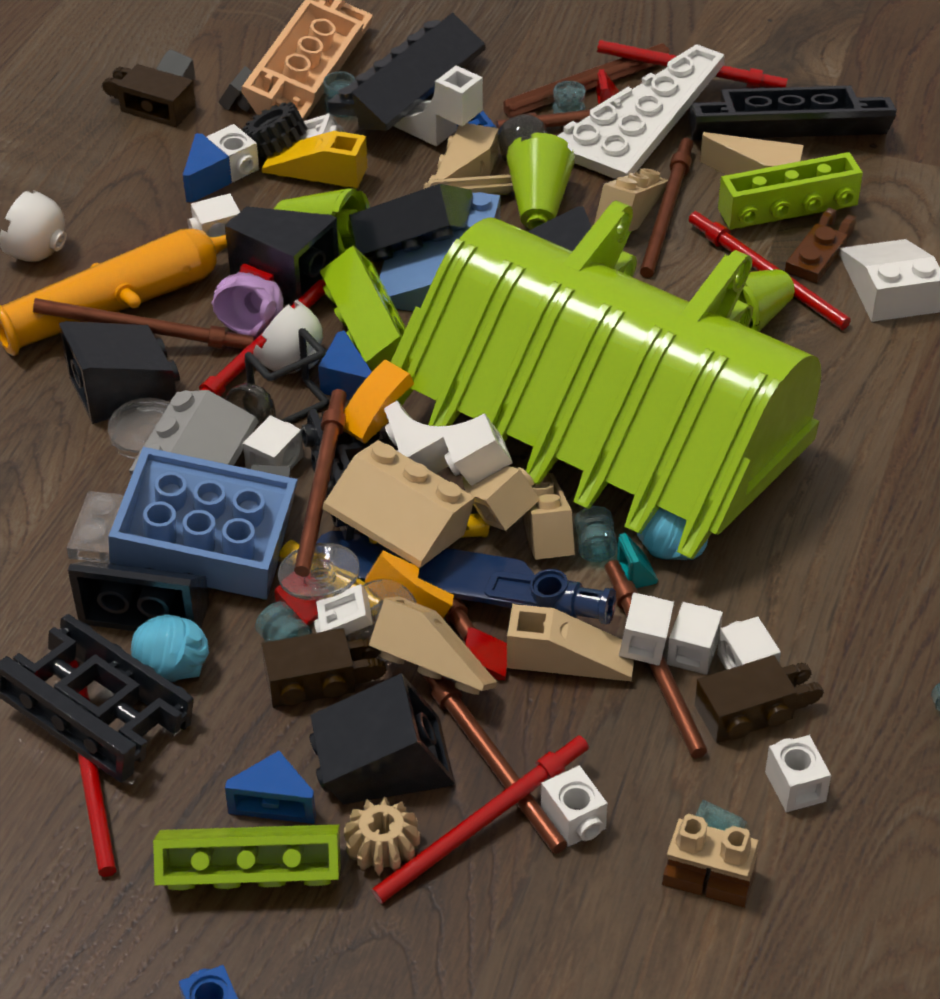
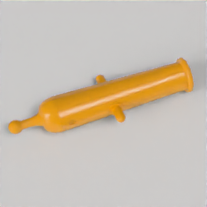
[0,228,227,356]

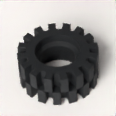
[242,102,307,157]

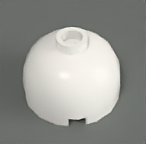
[0,190,67,262]
[253,300,323,375]

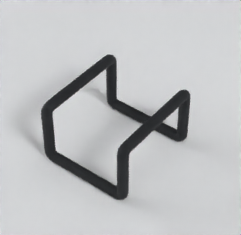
[244,328,329,423]

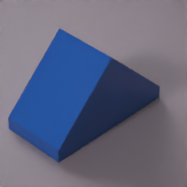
[183,134,232,202]
[318,330,372,400]
[225,751,316,824]

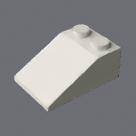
[839,239,940,322]

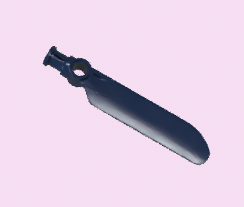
[316,531,616,625]

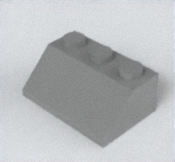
[129,390,258,475]

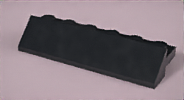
[327,12,486,131]
[687,86,897,140]

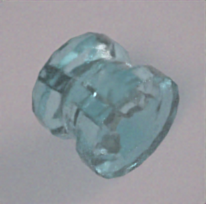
[553,81,586,114]

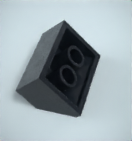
[349,184,473,262]
[68,561,210,631]

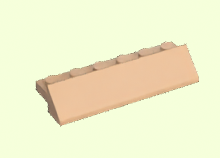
[241,0,373,121]

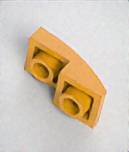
[343,359,414,444]
[365,550,454,618]

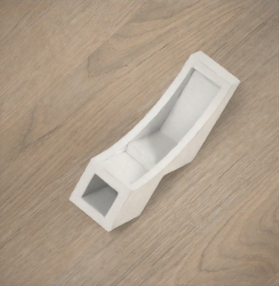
[394,65,483,146]
[384,401,513,486]

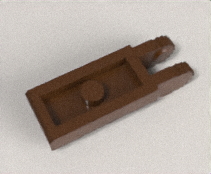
[785,208,857,283]

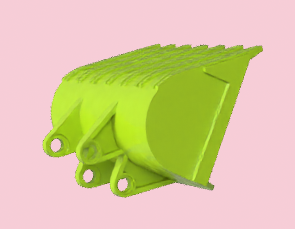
[391,200,821,559]

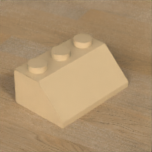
[322,440,475,568]

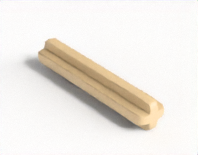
[424,175,514,195]

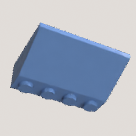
[380,192,500,311]
[108,447,297,600]

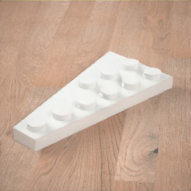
[557,44,725,179]

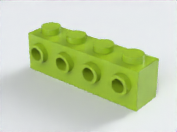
[718,152,863,230]
[320,245,406,371]
[153,824,341,890]

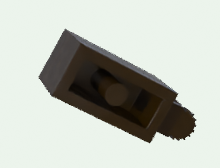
[101,64,196,128]
[261,628,387,708]
[695,655,824,743]

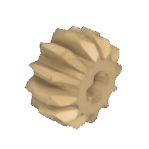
[344,797,420,876]

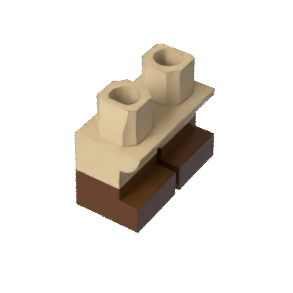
[662,814,758,908]

